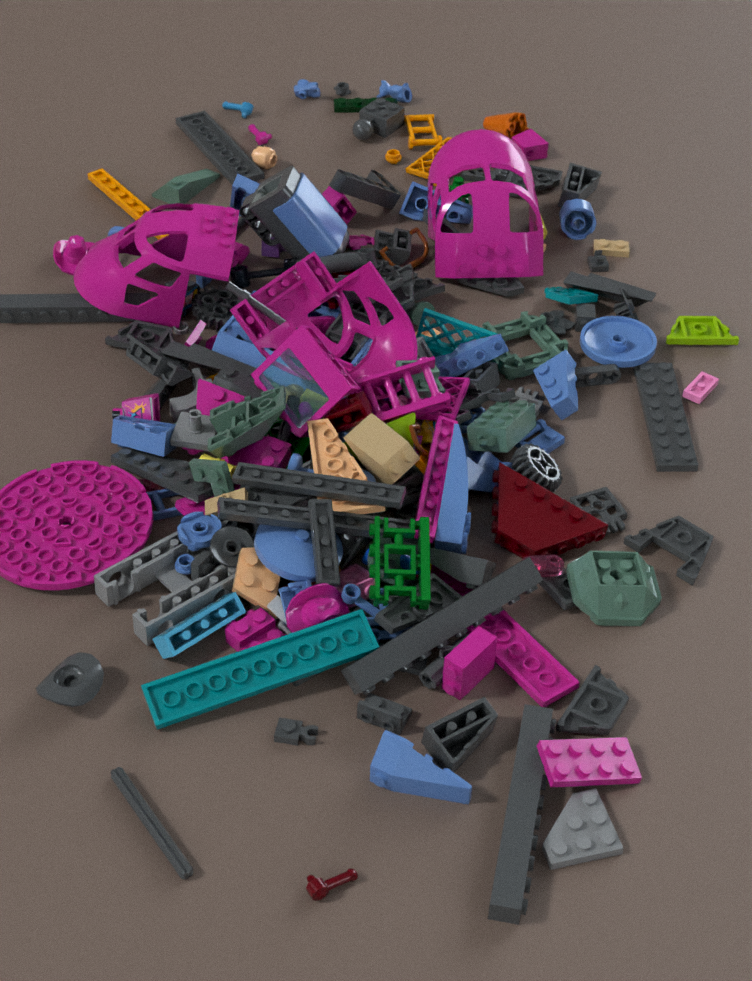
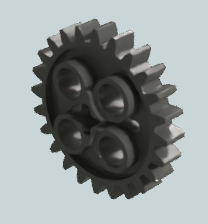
[191,286,241,329]

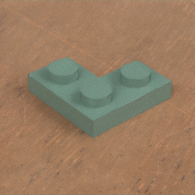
[189,458,235,497]

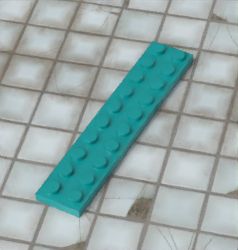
[141,609,379,730]

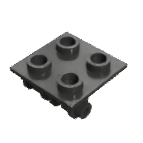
[613,283,639,321]

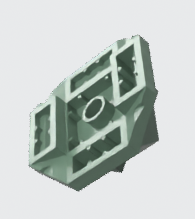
[566,551,662,626]

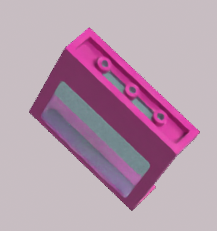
[251,325,360,438]

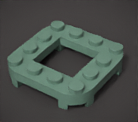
[481,311,568,380]

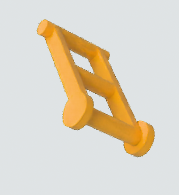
[404,114,442,150]

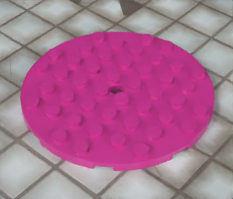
[0,460,153,591]

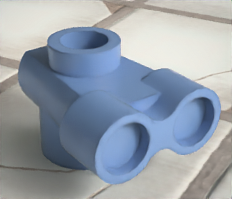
[294,79,320,99]

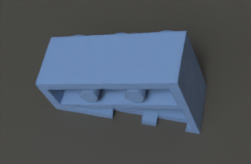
[111,415,176,457]

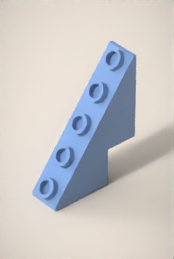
[435,334,509,377]

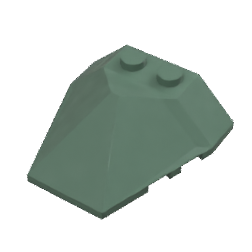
[207,386,286,458]

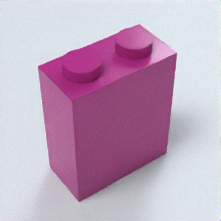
[442,626,497,700]

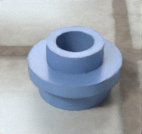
[175,554,194,575]

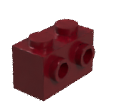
[324,391,373,433]

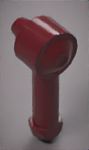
[306,868,358,901]

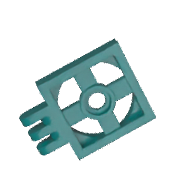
[544,287,598,305]

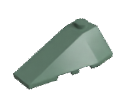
[152,169,220,204]

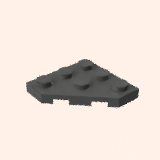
[505,165,563,197]
[456,277,525,297]

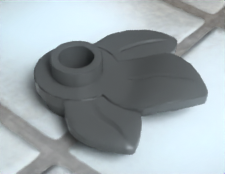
[539,310,575,335]

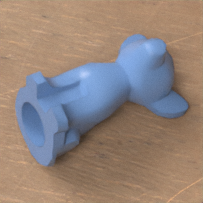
[376,80,412,102]

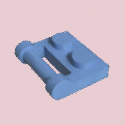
[515,419,565,454]

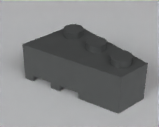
[558,163,602,207]

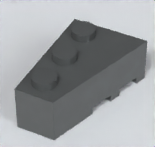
[421,697,498,773]

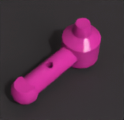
[248,124,272,145]

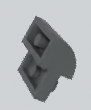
[373,228,412,265]

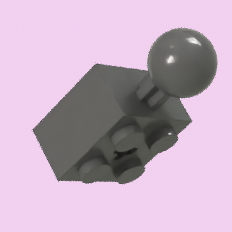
[353,97,405,140]

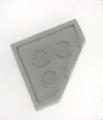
[542,788,623,870]

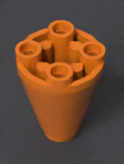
[483,112,529,139]

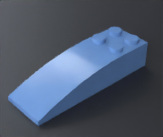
[435,423,471,554]

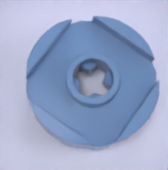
[177,512,222,551]

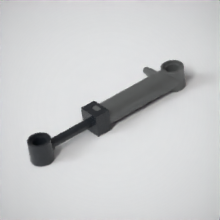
[230,248,377,288]

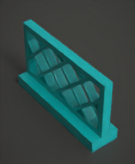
[416,308,498,362]

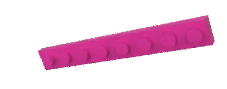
[414,415,458,543]

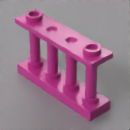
[356,356,451,424]

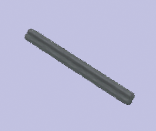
[110,767,193,880]

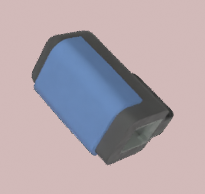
[239,165,350,260]

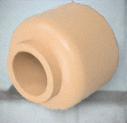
[252,145,277,169]

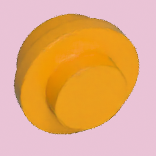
[385,149,402,164]

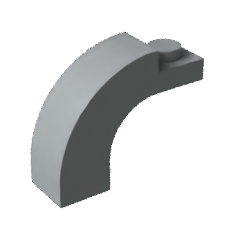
[169,368,212,423]

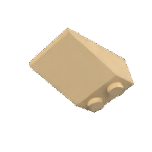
[343,413,420,484]

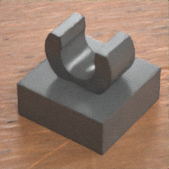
[587,250,609,272]

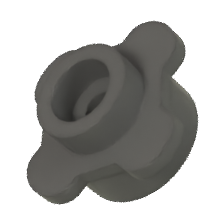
[334,82,351,96]

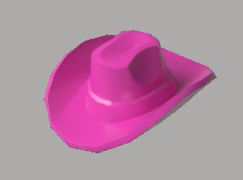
[53,235,95,275]
[285,583,349,633]

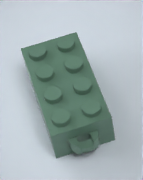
[467,400,536,453]

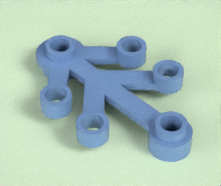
[341,584,413,643]

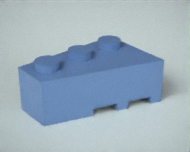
[533,349,578,421]

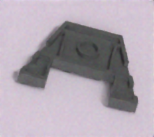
[347,263,415,319]
[446,388,516,424]
[623,515,714,585]

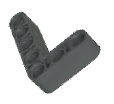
[329,169,401,209]

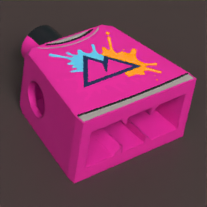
[112,393,161,422]

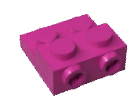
[225,607,285,652]

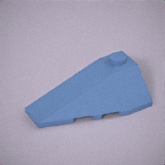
[399,181,473,224]
[370,730,472,804]

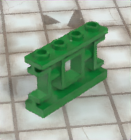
[369,516,431,609]

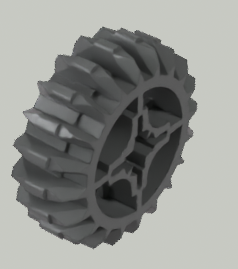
[511,443,563,492]

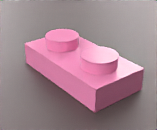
[682,371,719,404]

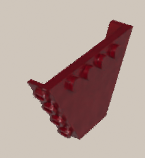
[491,462,609,561]

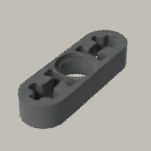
[575,364,621,388]

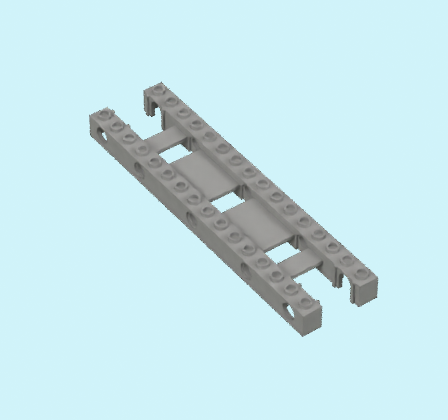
[94,454,424,646]

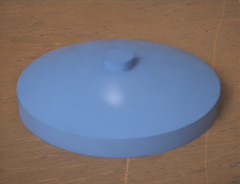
[580,316,657,368]
[254,524,343,582]

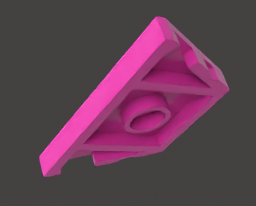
[196,378,245,416]

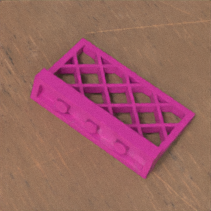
[406,377,470,423]

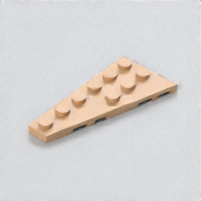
[307,418,386,514]

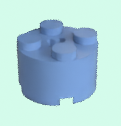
[559,199,596,240]

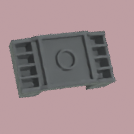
[325,301,388,363]

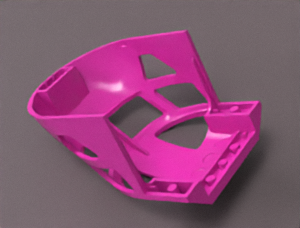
[428,129,543,278]
[74,203,240,328]
[230,251,417,400]

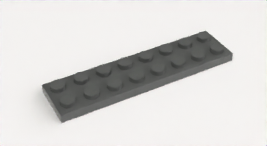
[175,110,264,185]
[633,362,699,472]

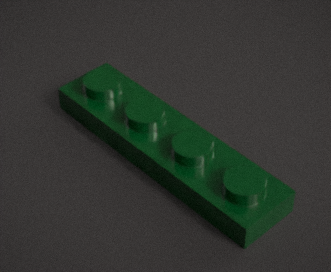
[334,97,398,113]

